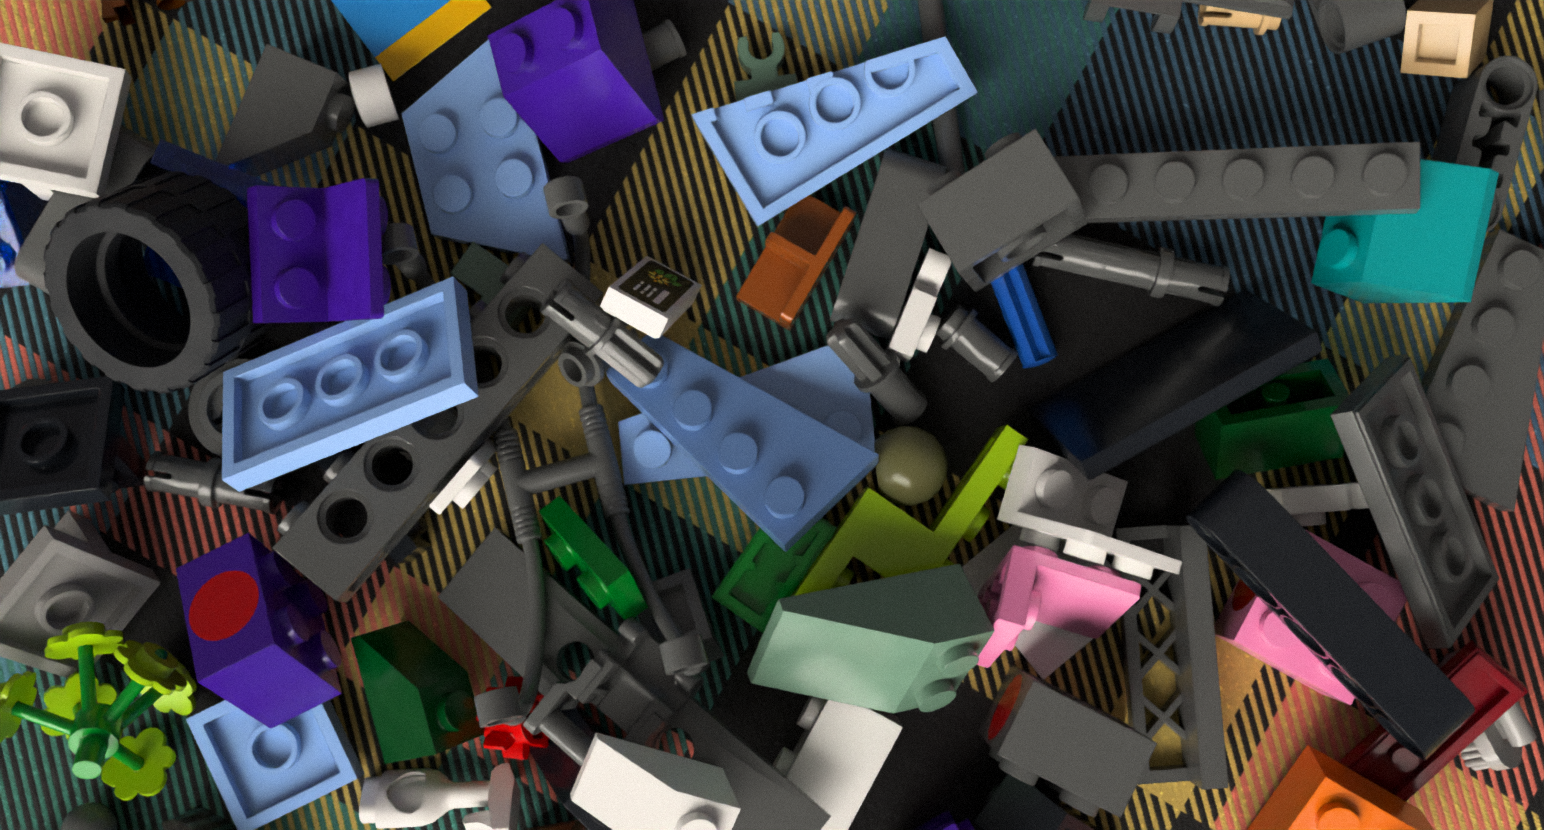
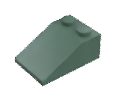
[747,564,995,714]

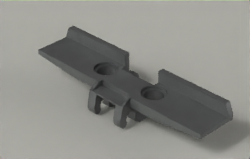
[438,527,831,830]

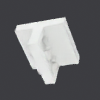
[0,43,132,201]

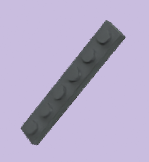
[1054,142,1420,223]

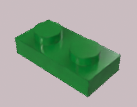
[539,496,648,621]

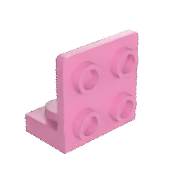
[976,545,1141,668]

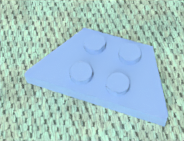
[401,39,571,263]

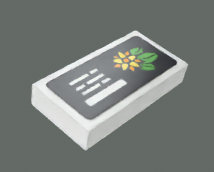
[600,256,702,339]

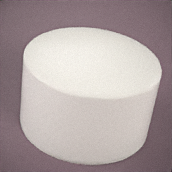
[349,64,399,128]

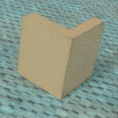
[1400,0,1494,79]

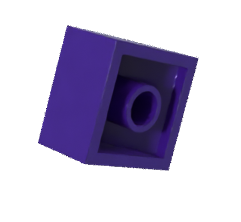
[488,0,665,163]

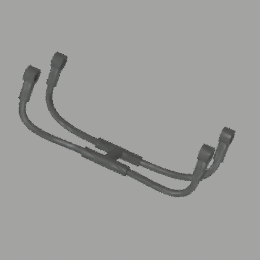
[381,176,709,728]

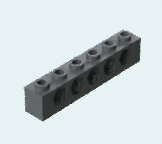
[272,243,603,602]

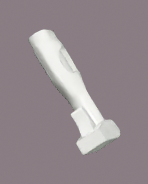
[359,763,521,830]

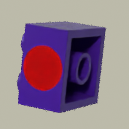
[176,533,342,729]

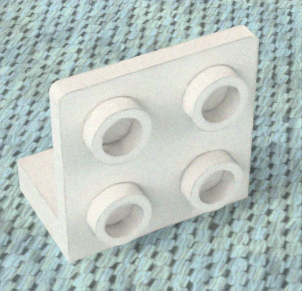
[997,444,1182,580]

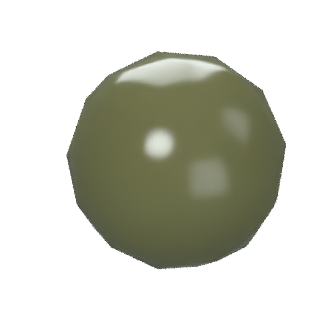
[874,426,948,507]

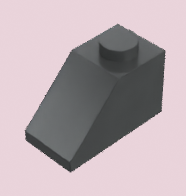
[215,44,355,179]

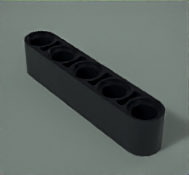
[1186,469,1475,760]

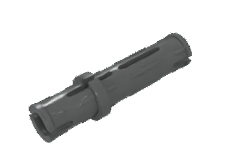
[1031,234,1230,307]

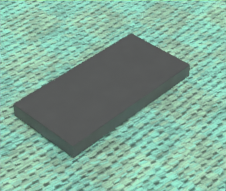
[1330,354,1499,649]

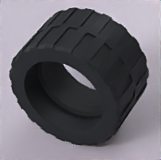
[43,171,275,394]

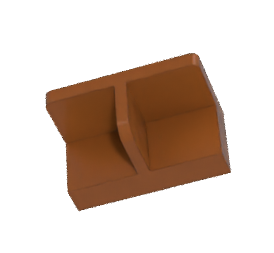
[736,195,857,331]

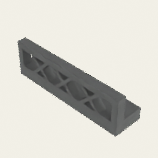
[1112,523,1229,790]

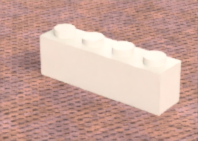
[773,696,903,830]

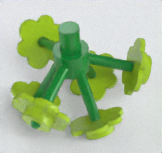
[0,622,197,801]

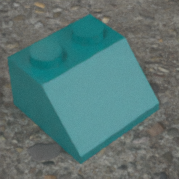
[1311,159,1499,304]

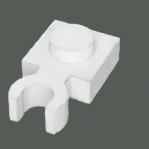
[885,248,951,362]
[1266,482,1369,526]

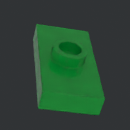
[712,518,837,633]

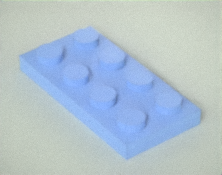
[222,276,479,492]

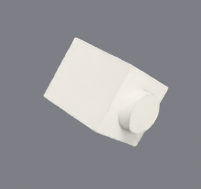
[570,732,741,830]

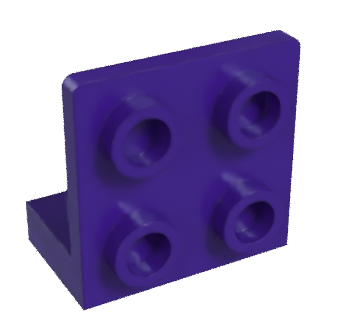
[247,178,391,323]

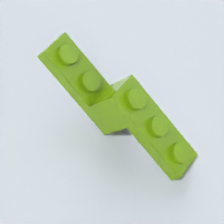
[758,425,1028,645]

